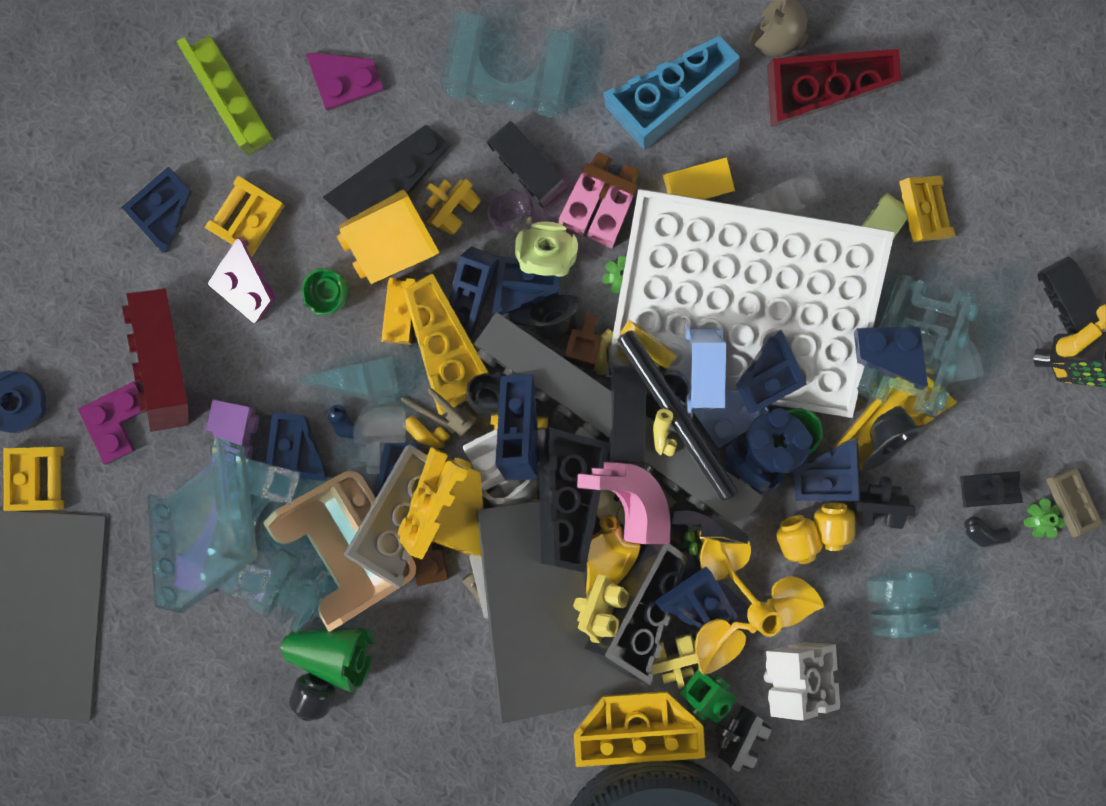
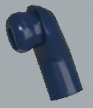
[328,404,369,441]

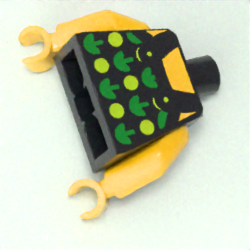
[1034,304,1106,388]

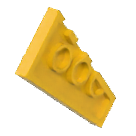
[403,274,489,415]
[832,376,957,470]

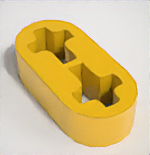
[620,320,677,369]

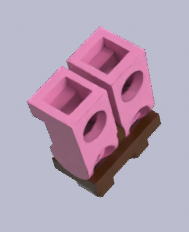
[559,152,639,249]

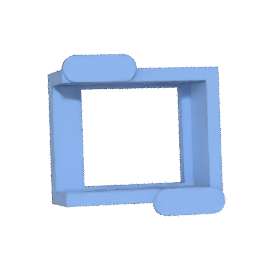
[685,323,726,413]

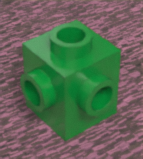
[679,669,737,724]

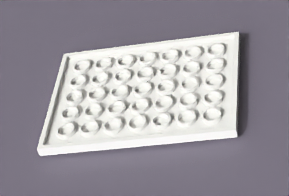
[606,189,895,418]

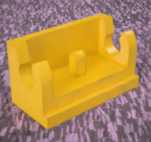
[663,157,735,199]
[381,277,417,345]

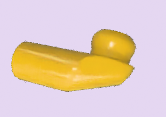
[403,416,450,449]

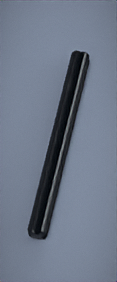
[617,330,737,501]

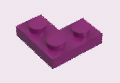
[78,381,146,465]

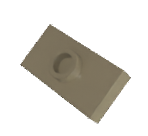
[1046,467,1103,537]

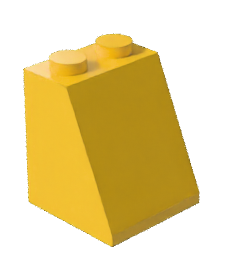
[337,189,440,284]
[432,458,483,556]

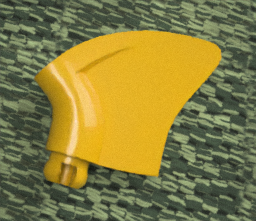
[586,515,640,594]

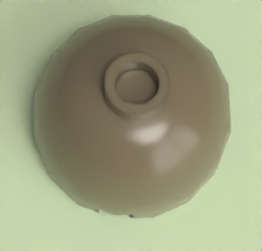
[749,0,808,57]

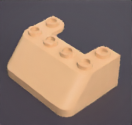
[263,471,416,632]

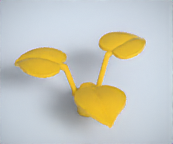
[695,538,824,675]

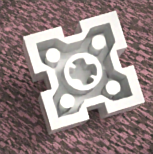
[764,642,840,720]

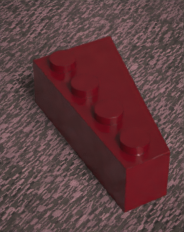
[767,49,901,127]
[122,288,189,432]

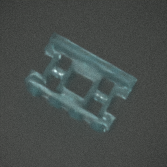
[857,273,980,418]

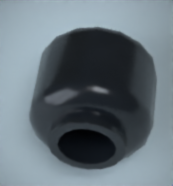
[289,672,335,721]

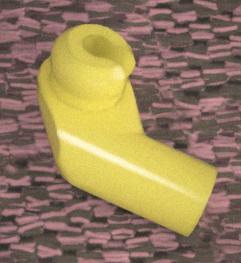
[591,328,613,375]
[653,409,677,457]

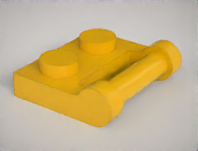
[204,176,285,257]
[899,176,956,242]
[3,447,65,511]

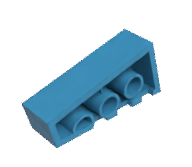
[603,35,740,151]

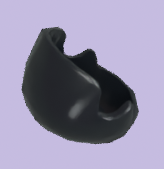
[466,372,503,416]

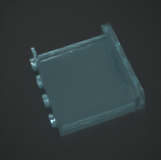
[147,438,258,614]

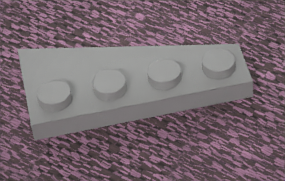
[343,445,427,588]

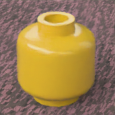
[814,502,855,551]
[776,515,823,564]

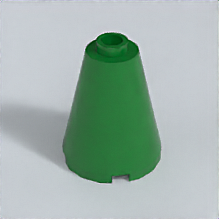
[281,627,373,693]

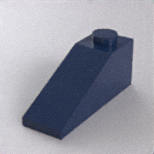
[448,246,500,341]
[495,374,539,481]

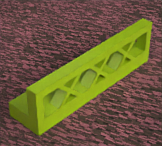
[176,35,274,156]

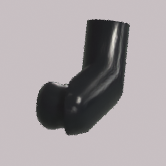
[964,516,1011,547]

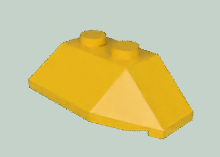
[573,691,705,767]

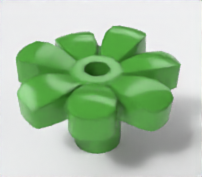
[602,256,626,295]
[1024,499,1066,538]
[677,530,703,560]

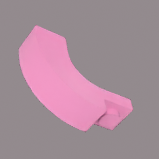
[577,462,670,544]

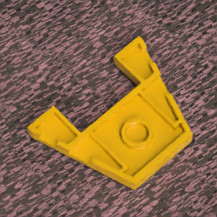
[398,447,468,559]

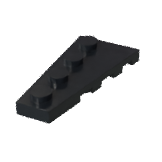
[323,125,450,219]

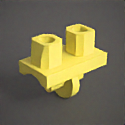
[573,575,630,643]
[650,633,698,690]

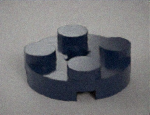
[0,370,46,433]
[746,408,813,474]
[725,438,783,497]

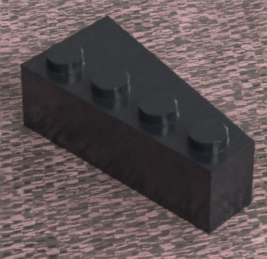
[538,428,610,572]
[585,544,688,686]

